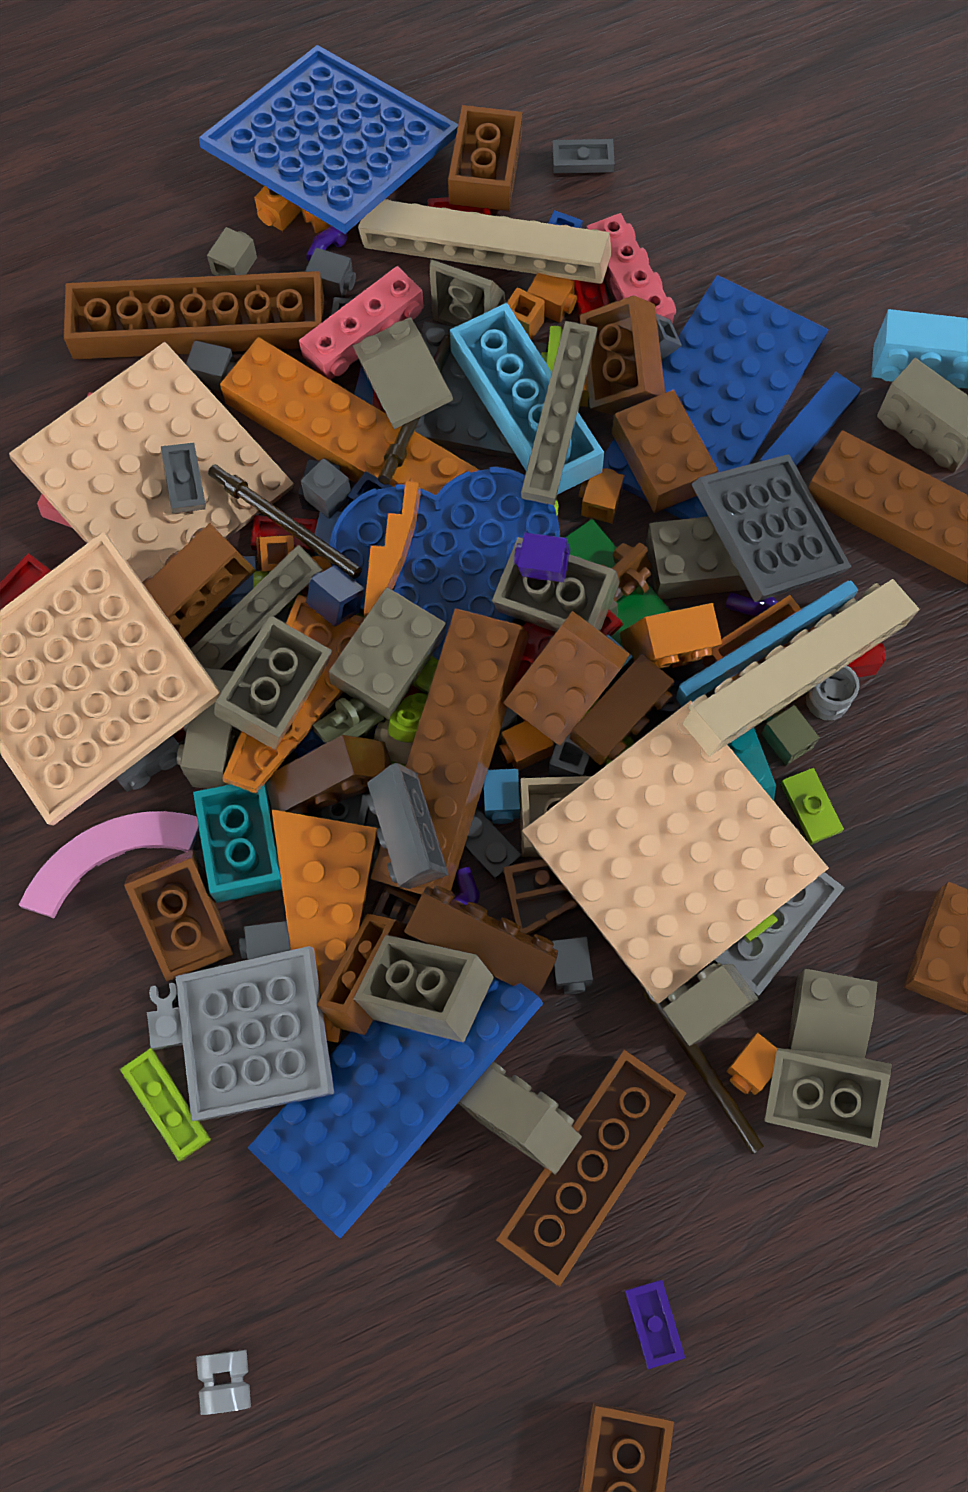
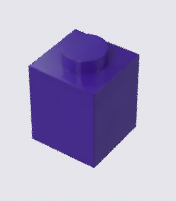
[514,532,571,582]

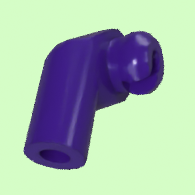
[454,867,480,905]

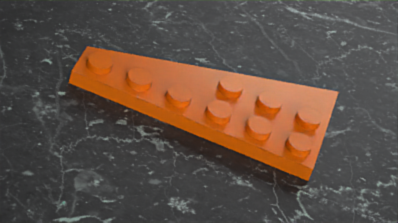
[222,595,365,793]
[272,810,378,1043]

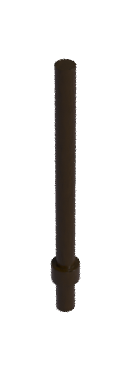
[378,334,451,485]
[208,464,362,579]
[634,975,764,1154]

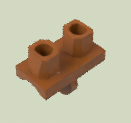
[602,542,652,602]

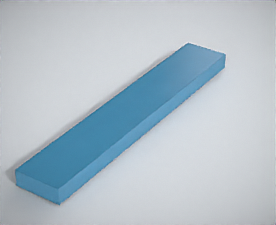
[676,580,858,707]

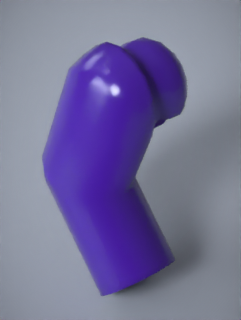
[306,226,348,261]
[726,593,778,617]

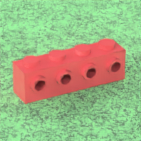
[587,213,676,324]
[299,266,424,380]

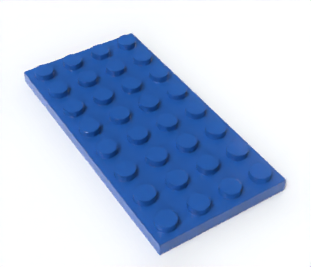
[603,275,829,519]
[248,977,543,1239]

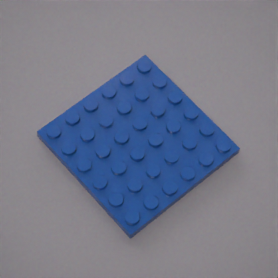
[199,45,458,234]

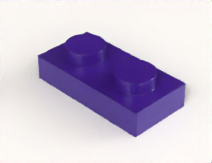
[625,1280,685,1369]

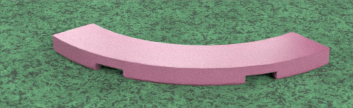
[19,811,199,918]

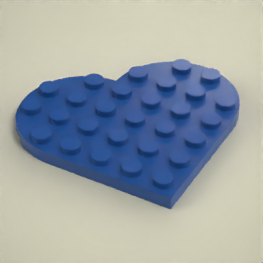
[329,467,560,660]

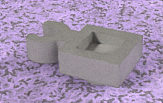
[147,983,183,1050]

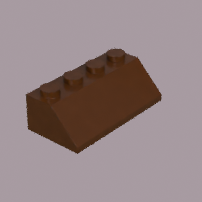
[404,886,558,996]

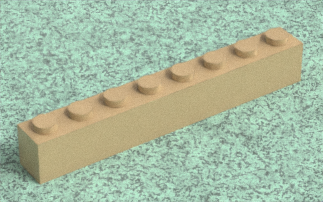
[358,199,611,284]
[682,579,920,757]

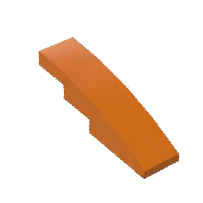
[364,481,421,617]

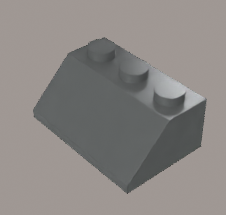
[367,763,449,889]

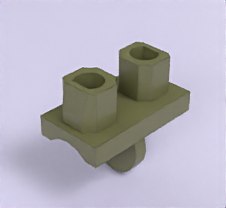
[312,698,384,744]

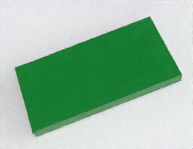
[565,519,671,647]

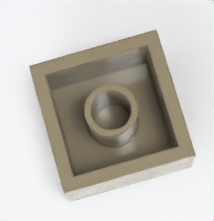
[663,962,759,1046]

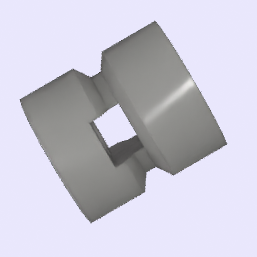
[806,665,860,720]
[196,1350,251,1415]

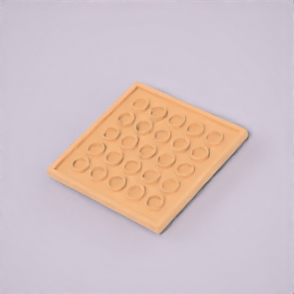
[9,342,294,582]
[0,532,221,826]
[522,700,829,1004]

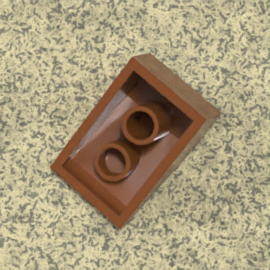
[124,849,233,982]

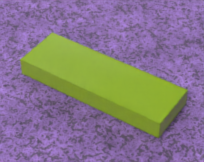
[120,1048,211,1162]

